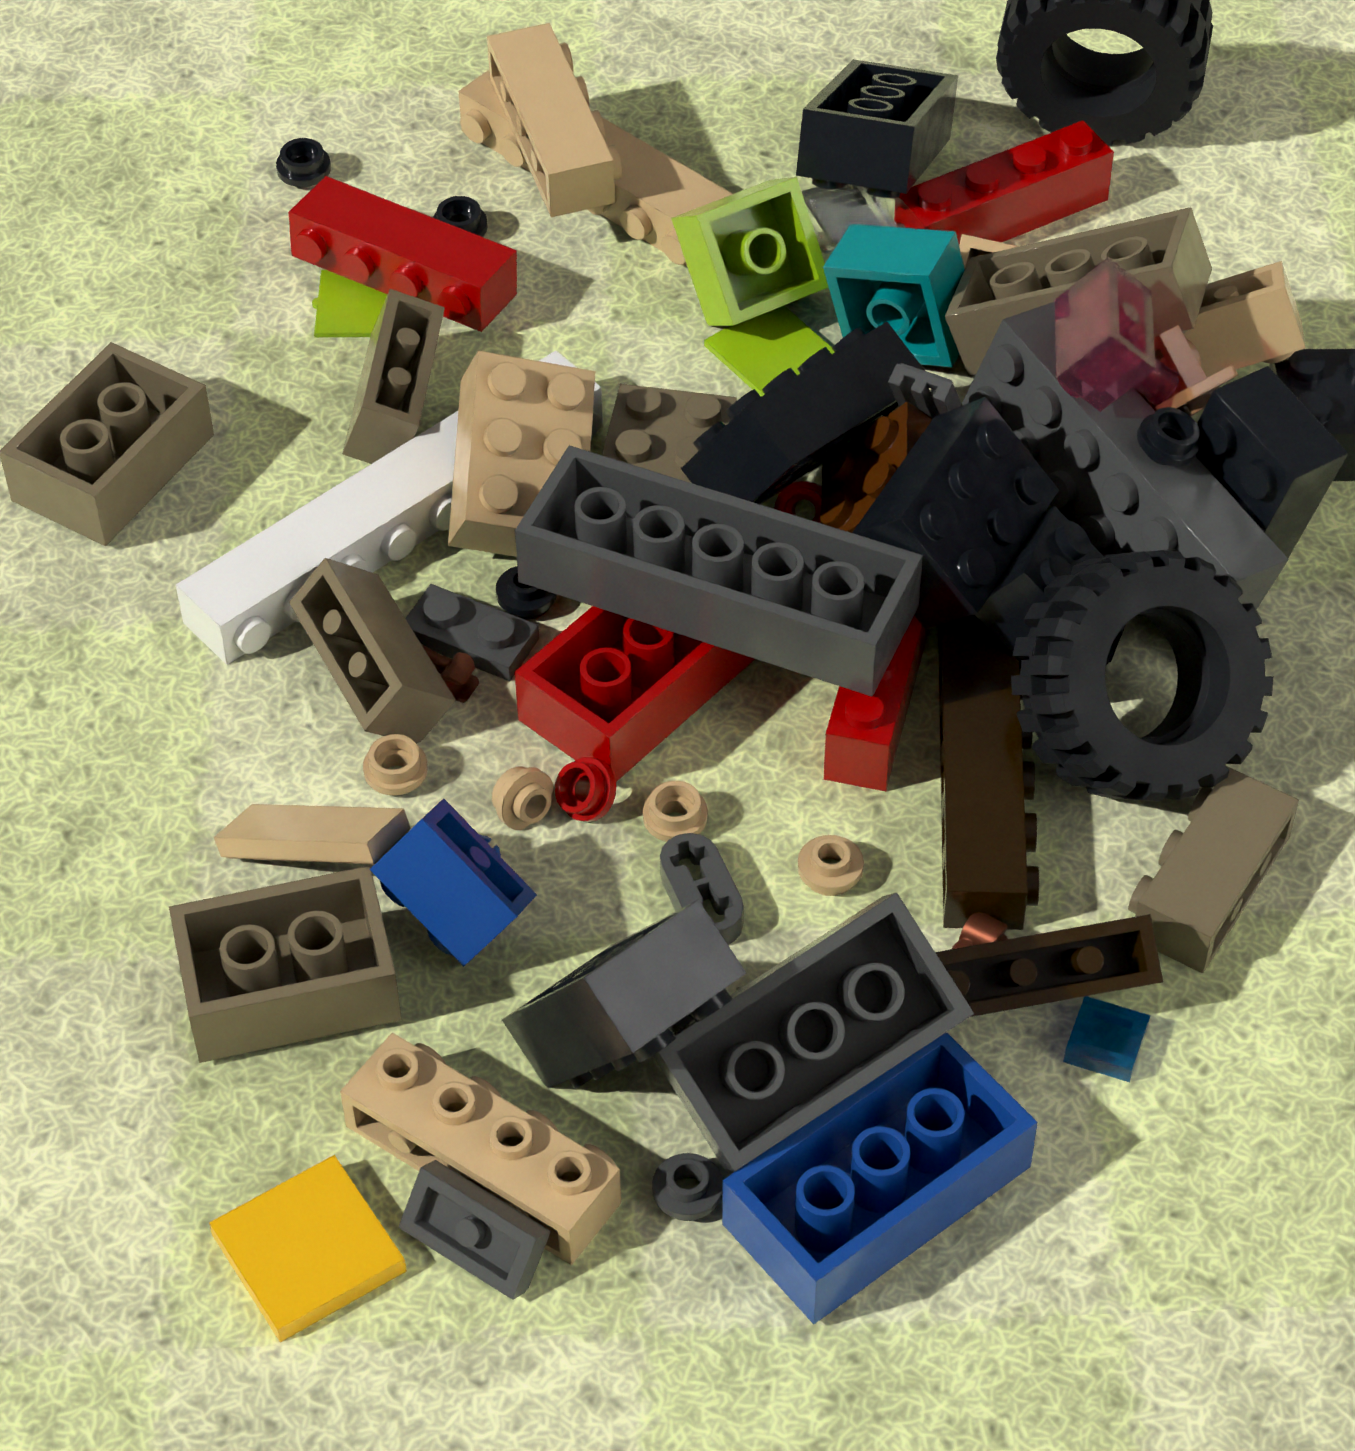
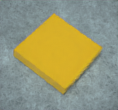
[209,1155,407,1342]

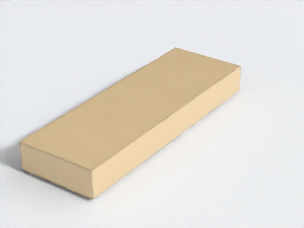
[214,804,411,864]

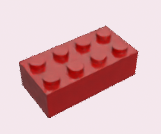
[515,606,755,782]

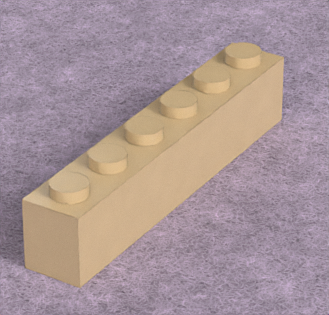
[458,70,733,266]

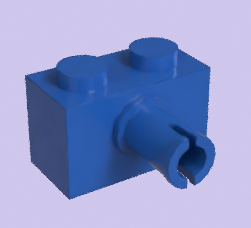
[370,799,537,967]

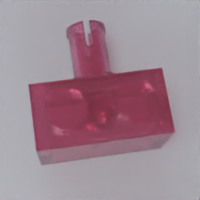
[1055,257,1179,412]

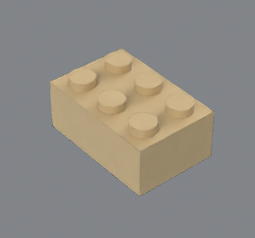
[448,350,596,557]

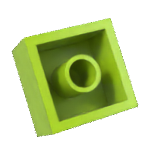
[671,177,829,326]

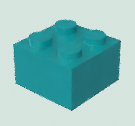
[823,224,965,367]

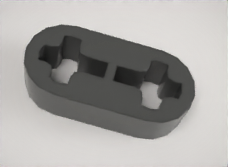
[660,833,744,945]

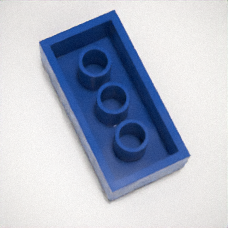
[722,1032,1038,1324]

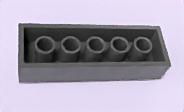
[962,301,1289,640]
[515,445,923,697]

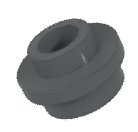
[652,1153,723,1221]

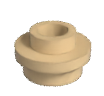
[363,734,428,795]
[492,766,554,830]
[643,780,708,842]
[798,835,864,896]

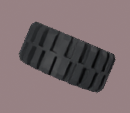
[996,0,1213,146]
[1011,550,1274,802]

